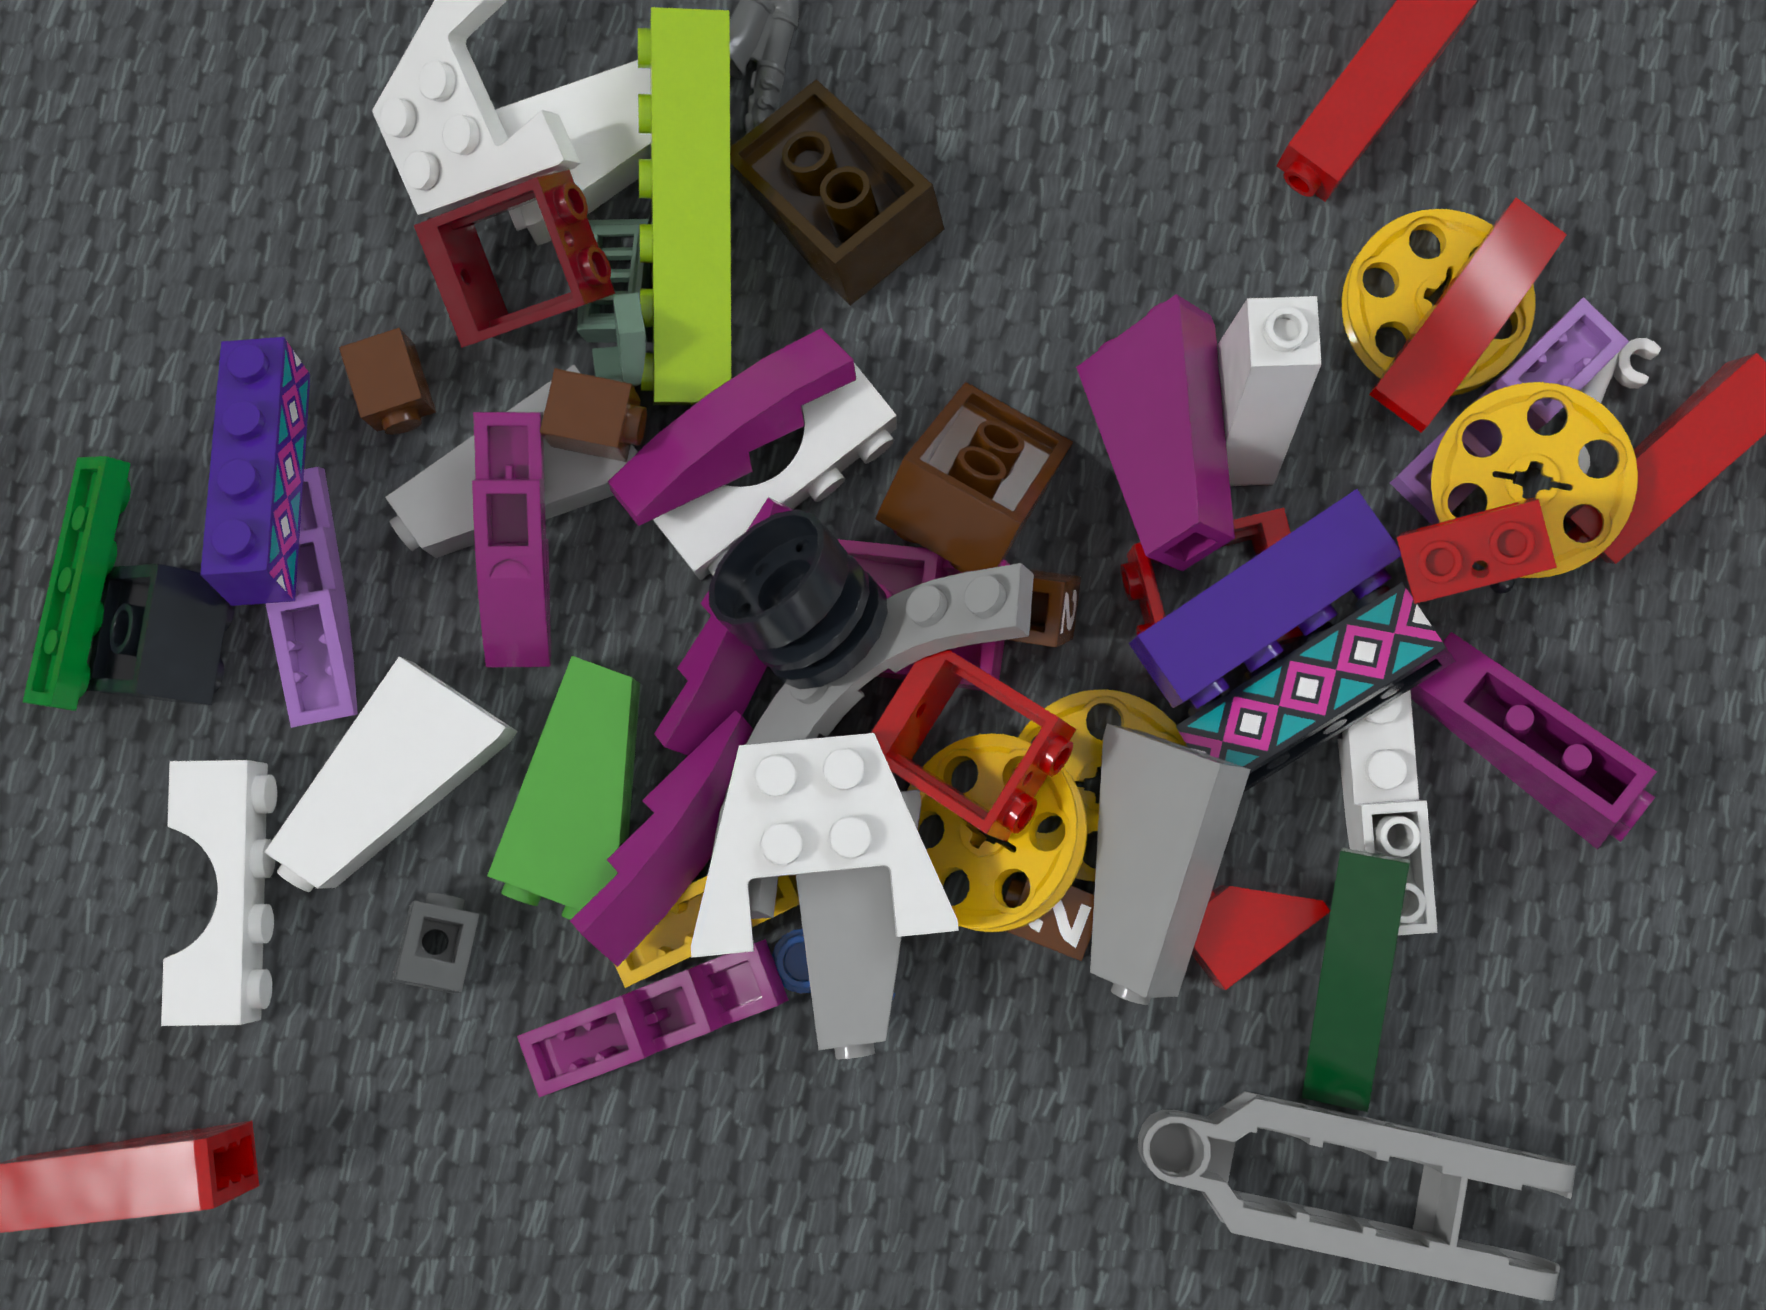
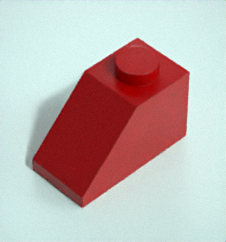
[1192,885,1330,990]

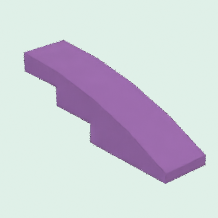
[1390,297,1629,524]
[266,467,358,728]

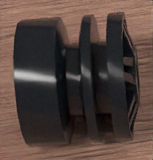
[709,509,888,690]

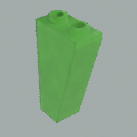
[487,656,641,920]

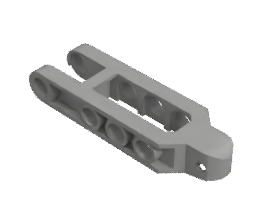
[1138,1091,1576,1301]

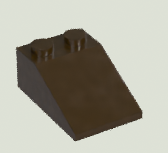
[730,79,945,306]

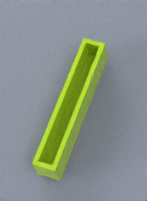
[637,7,731,405]

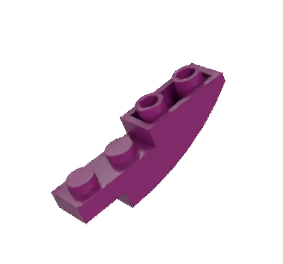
[472,412,551,667]

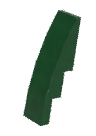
[1302,848,1410,1112]

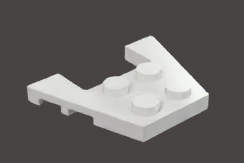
[372,0,581,218]
[691,733,959,958]

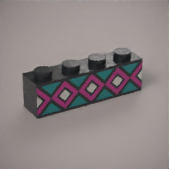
[1176,582,1456,793]

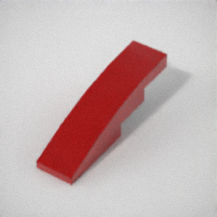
[1369,198,1567,433]

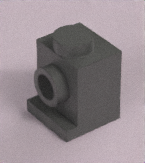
[390,893,479,994]

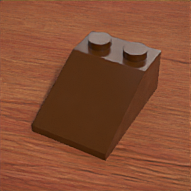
[875,382,1073,573]

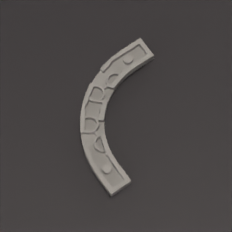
[711,563,1034,919]

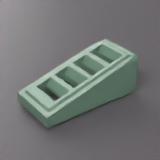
[577,219,651,343]

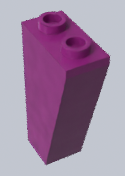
[1076,294,1235,571]
[1410,632,1657,850]

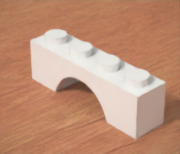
[652,363,897,581]
[161,760,277,1026]

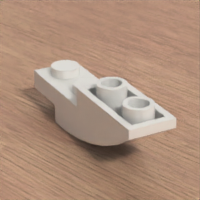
[1338,690,1438,935]

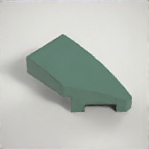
[592,293,646,387]

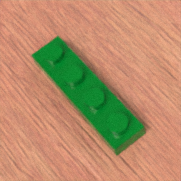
[23,456,131,711]

